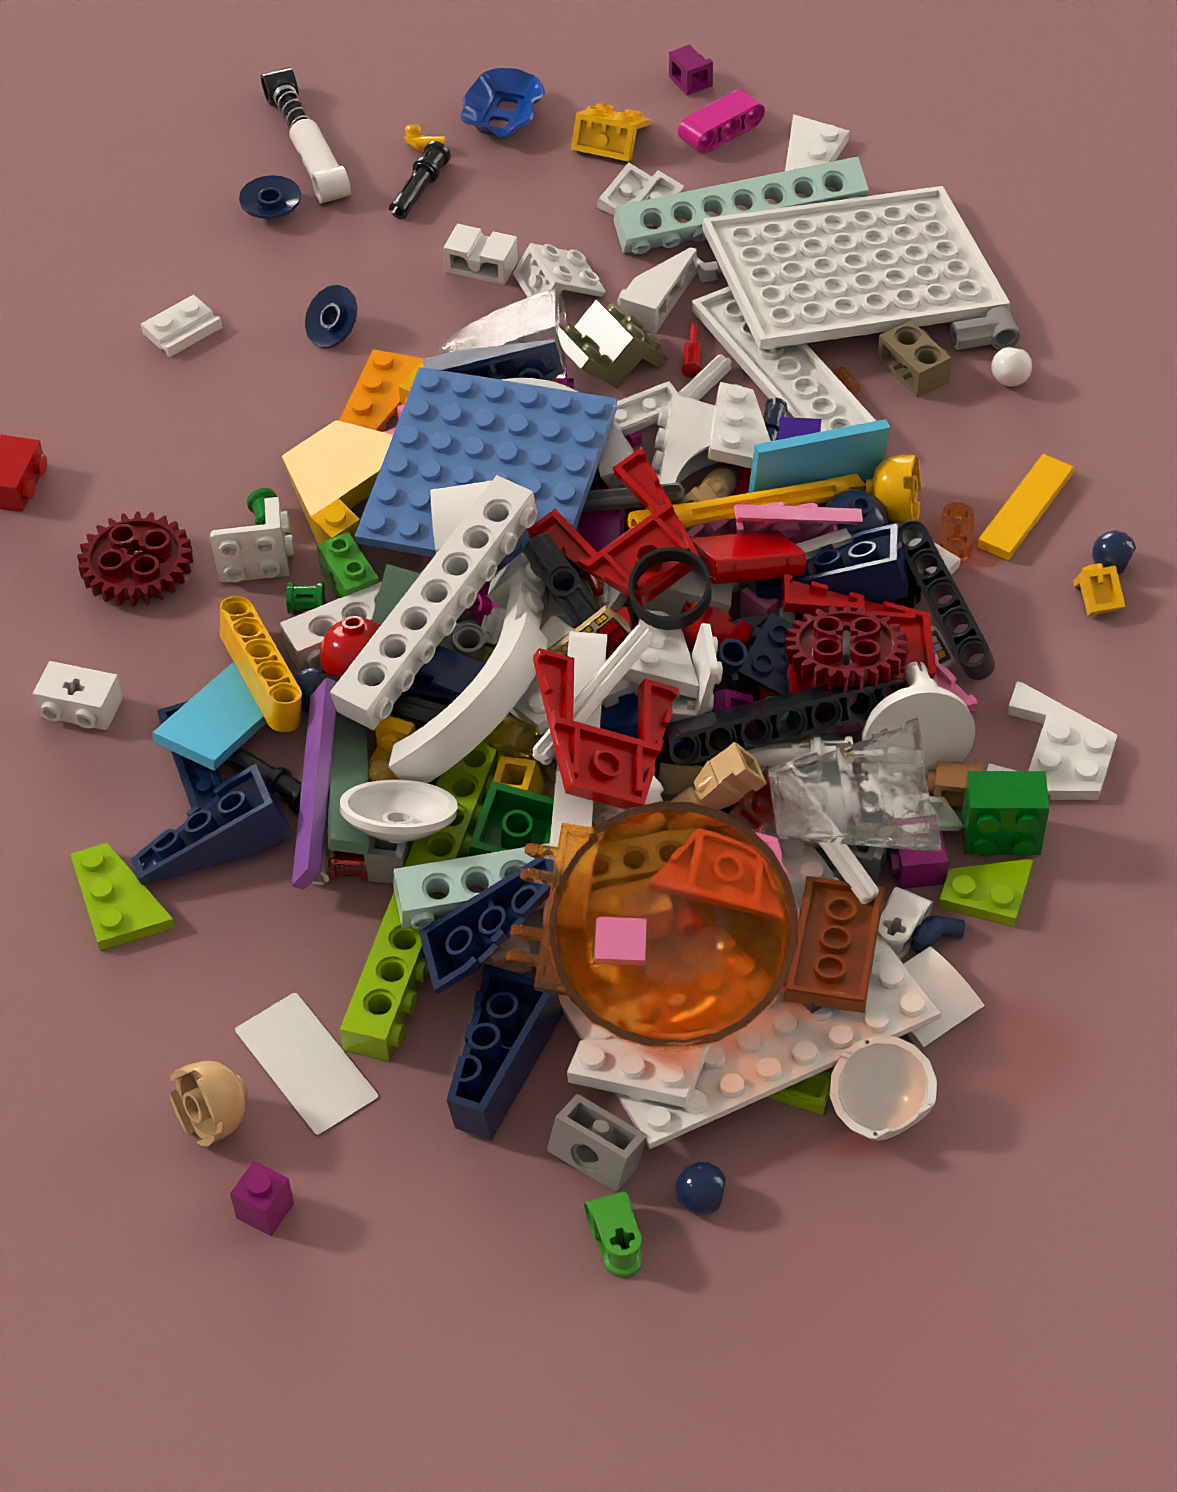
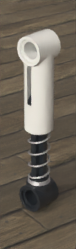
[260,67,351,204]

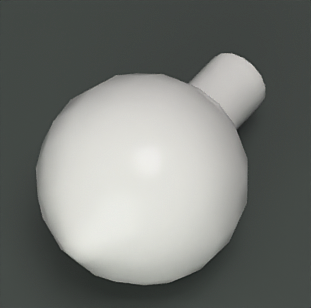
[991,347,1032,387]

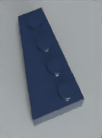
[447,963,563,1140]

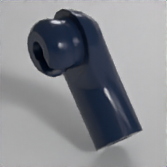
[911,916,965,954]

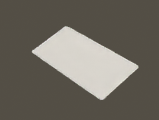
[235,993,378,1135]

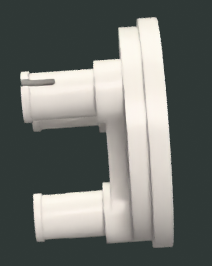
[859,662,975,785]

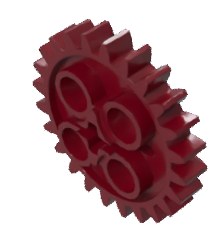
[77,511,194,607]
[785,605,908,692]

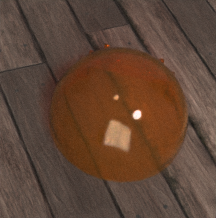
[506,801,798,1052]

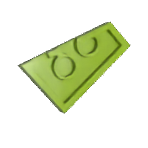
[70,843,175,951]

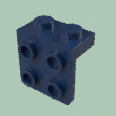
[735,612,793,696]

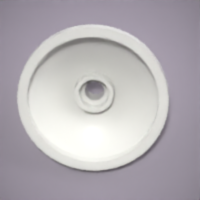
[340,780,458,844]

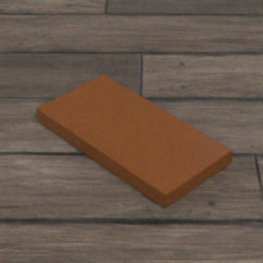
[783,876,885,1013]

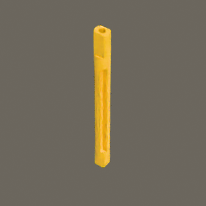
[628,474,865,529]

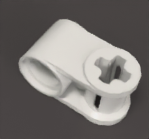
[878,886,933,961]

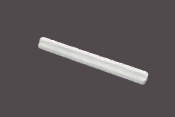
[532,625,653,765]

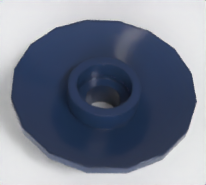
[239,175,301,219]
[305,285,358,348]

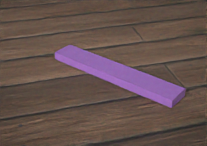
[292,678,338,890]

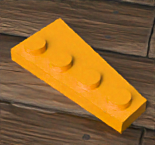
[339,349,424,432]

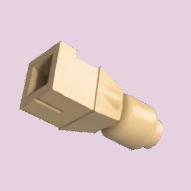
[683,468,736,530]
[665,742,767,823]

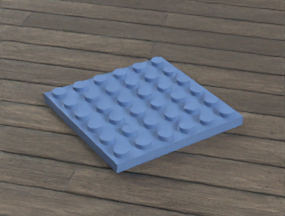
[354,367,618,569]

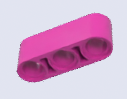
[678,89,765,154]

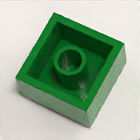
[961,771,1049,856]
[469,781,554,856]

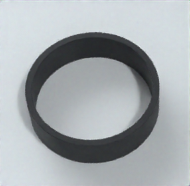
[628,547,712,630]

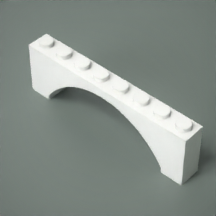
[640,394,733,616]

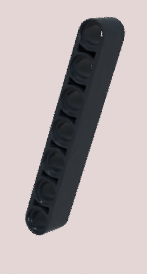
[661,674,909,766]

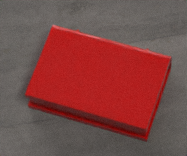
[690,530,806,585]

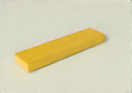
[977,454,1074,561]

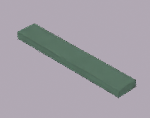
[328,710,370,855]

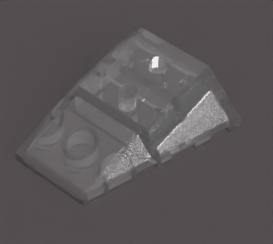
[437,289,566,379]
[768,717,942,852]

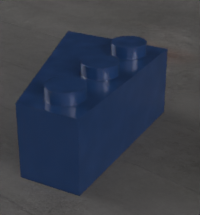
[394,645,486,705]

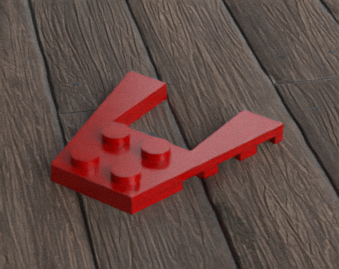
[527,447,700,606]
[781,574,936,693]
[533,648,679,813]

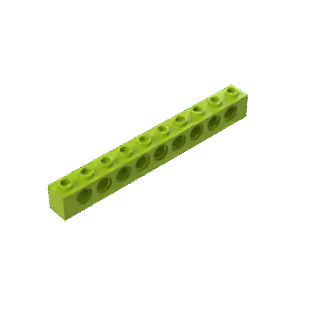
[340,730,510,1061]

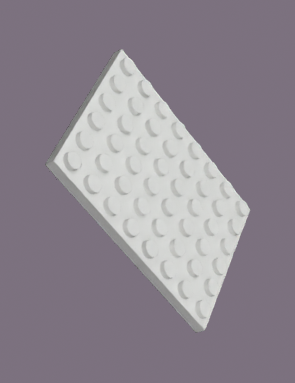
[702,186,1010,350]

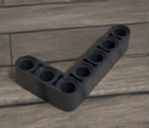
[898,520,995,680]

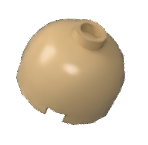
[170,1061,247,1146]

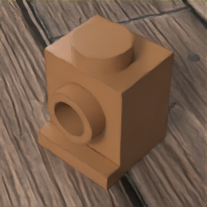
[926,759,983,811]

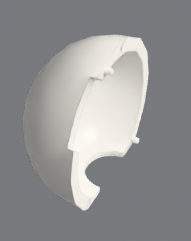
[829,1035,937,1141]

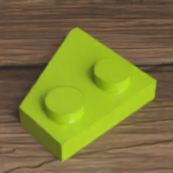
[938,859,1033,928]

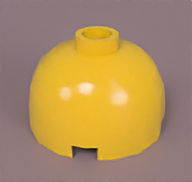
[866,455,921,524]

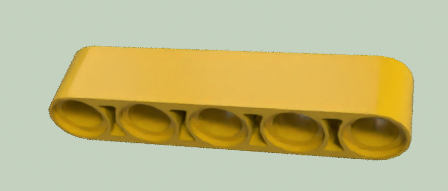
[220,596,302,732]

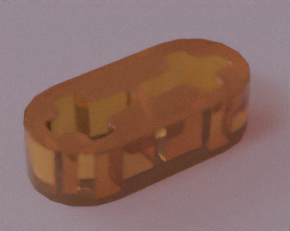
[940,502,974,562]

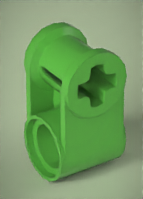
[584,1191,642,1278]

